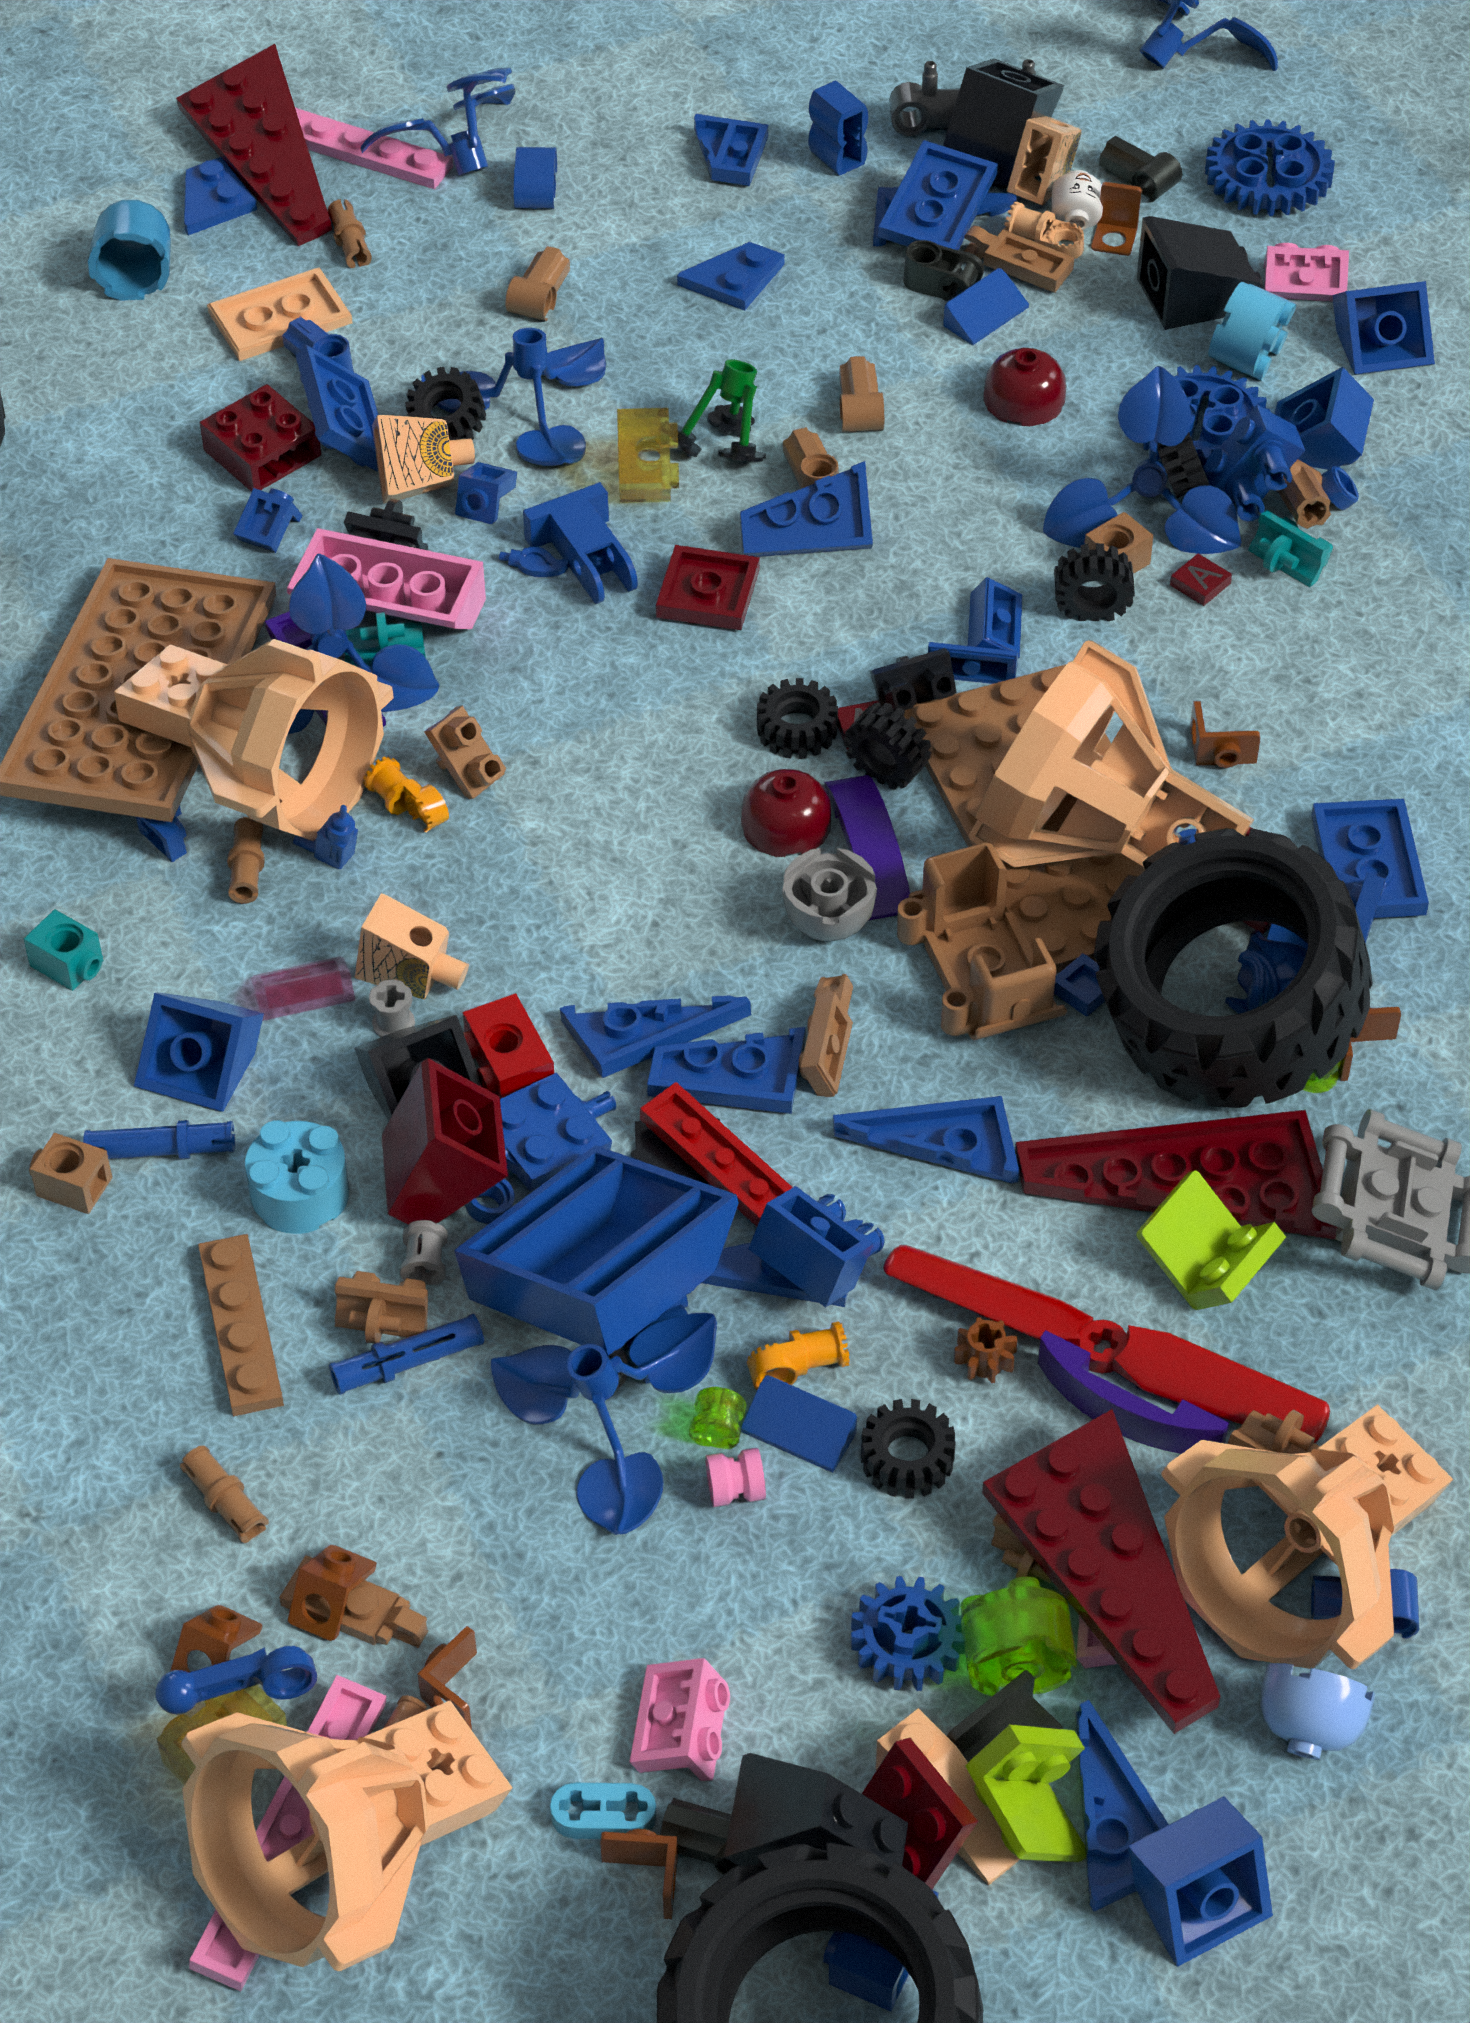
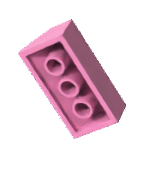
[287,528,486,629]

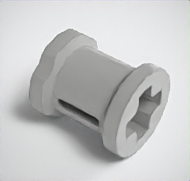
[369,979,415,1037]
[400,1220,448,1285]

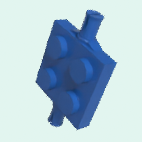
[500,1073,616,1191]

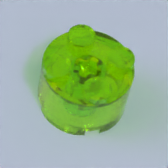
[960,1577,1077,1696]

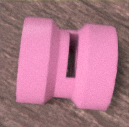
[705,1448,766,1508]

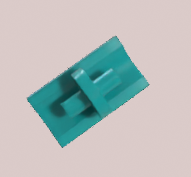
[1248,511,1333,588]
[344,612,426,667]

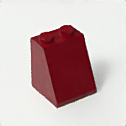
[382,1058,508,1225]

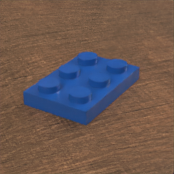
[878,140,998,250]
[296,345,378,472]
[1311,799,1429,918]

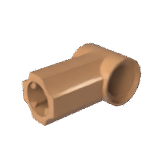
[505,246,570,321]
[839,356,885,432]
[783,427,839,489]
[1276,459,1331,529]

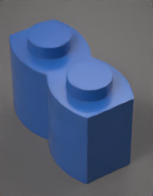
[808,80,868,176]

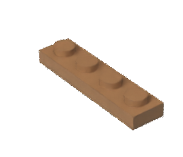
[198,1234,284,1416]

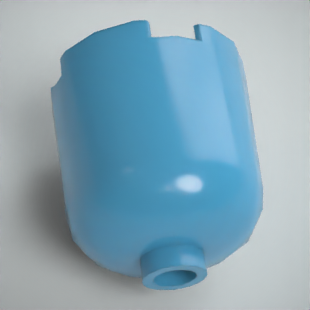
[88,200,171,301]

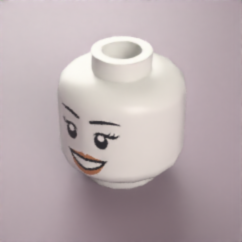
[1051,170,1103,230]

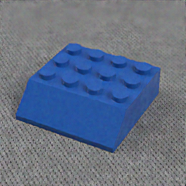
[454,1145,739,1356]

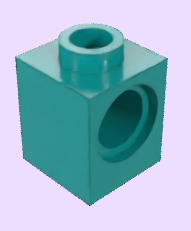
[23,909,104,991]

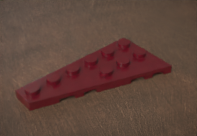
[176,44,333,246]
[982,1409,1220,1734]

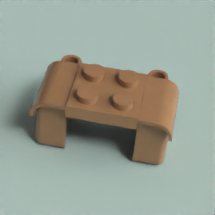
[897,842,1067,1041]

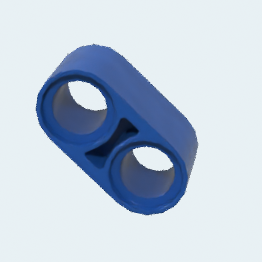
[513,147,557,209]

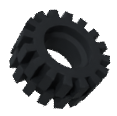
[405,367,486,440]
[1157,431,1209,498]
[1054,543,1135,621]
[757,678,838,759]
[843,703,932,790]
[861,1399,956,1499]

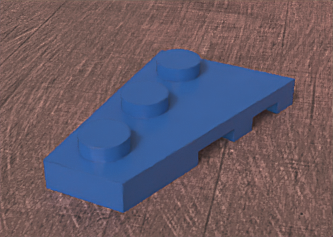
[739,461,873,557]
[647,1026,806,1114]

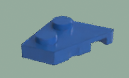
[694,114,768,186]
[184,157,257,235]
[677,242,785,311]

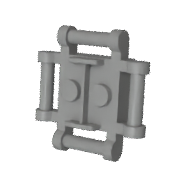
[1312,1109,1470,1290]

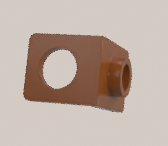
[1091,182,1142,256]
[1190,701,1261,768]
[1337,1007,1401,1081]
[288,1545,377,1641]
[170,1605,263,1699]
[417,1626,477,1730]
[600,1829,678,1920]

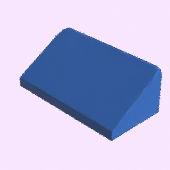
[943,268,1029,345]
[968,577,1022,659]
[928,642,1018,684]
[741,1375,857,1473]

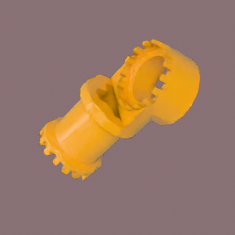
[363,756,449,832]
[746,1321,850,1390]

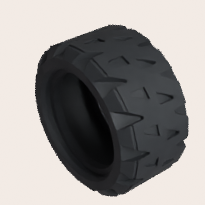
[1094,828,1373,1108]
[657,1843,984,2023]

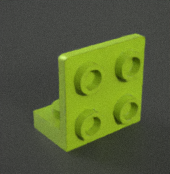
[1136,1171,1286,1310]
[965,1724,1086,1862]

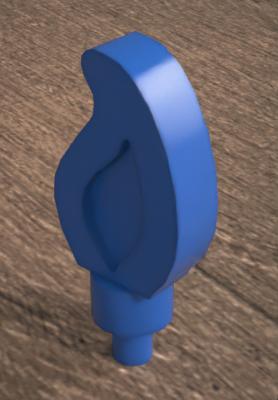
[499,547,569,577]

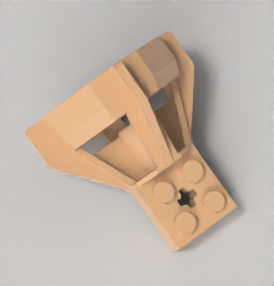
[114,639,394,841]
[969,640,1255,867]
[1161,1404,1453,1669]
[182,1701,513,1971]

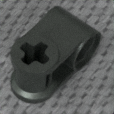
[903,240,985,301]

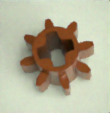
[954,1317,1018,1383]

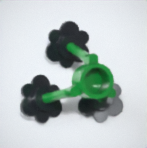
[658,359,766,462]

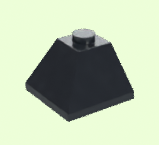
[354,1015,483,1121]

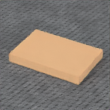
[207,267,353,361]

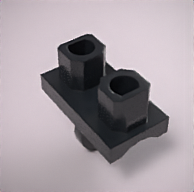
[344,499,428,550]
[870,648,957,712]

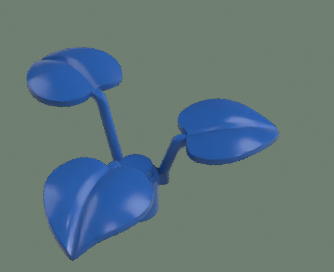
[1139,0,1278,71]
[360,68,515,176]
[421,328,606,466]
[1043,366,1242,554]
[288,553,440,734]
[491,1313,717,1535]

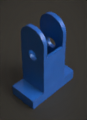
[523,482,638,604]

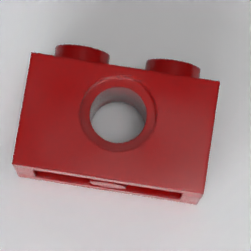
[463,993,554,1099]

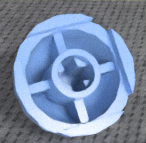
[1260,1663,1375,1760]

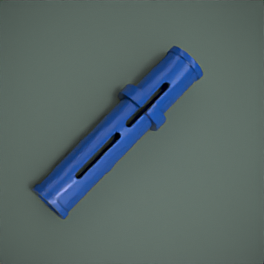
[83,1120,235,1160]
[329,1313,484,1395]

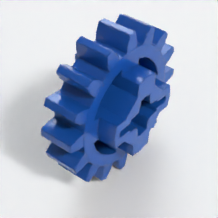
[851,1576,968,1691]

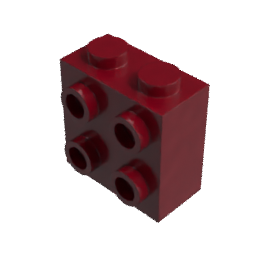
[199,384,322,492]

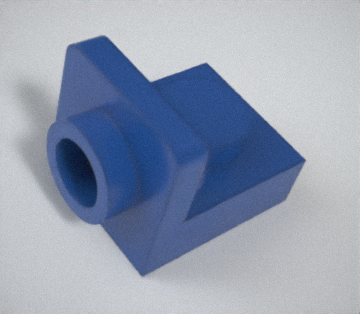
[455,462,517,524]
[233,488,303,553]
[136,805,187,862]

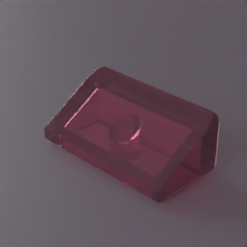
[251,956,355,1021]

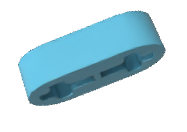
[550,1782,657,1839]

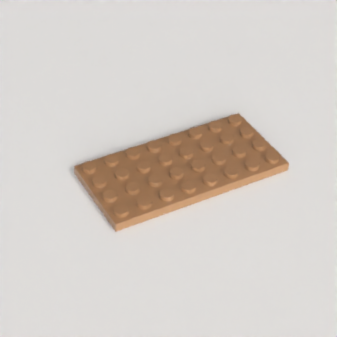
[0,558,276,822]
[904,664,1145,973]

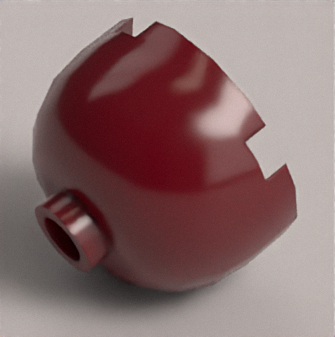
[983,348,1067,427]
[741,769,831,857]

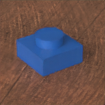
[1054,953,1105,1017]

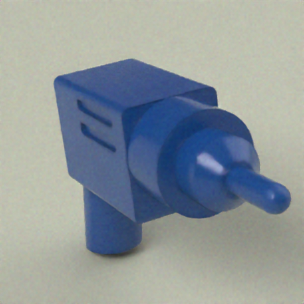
[293,805,358,870]

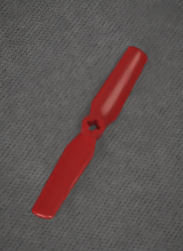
[883,1245,1330,1444]

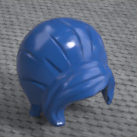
[1225,930,1307,1014]

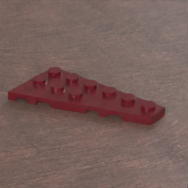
[1015,1110,1337,1240]

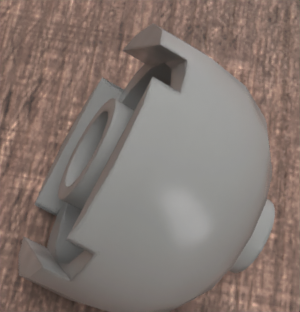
[782,848,877,942]

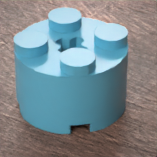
[1208,282,1296,381]
[245,1120,349,1234]

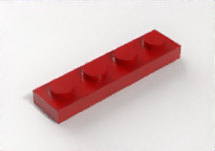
[640,1082,793,1227]

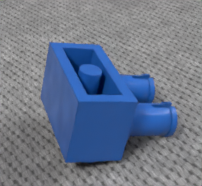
[1203,405,1305,522]
[748,1186,885,1308]

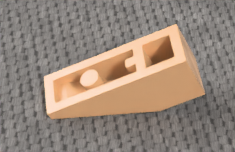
[876,1708,1020,1886]

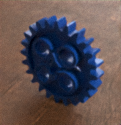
[1204,119,1335,216]
[1143,365,1270,472]

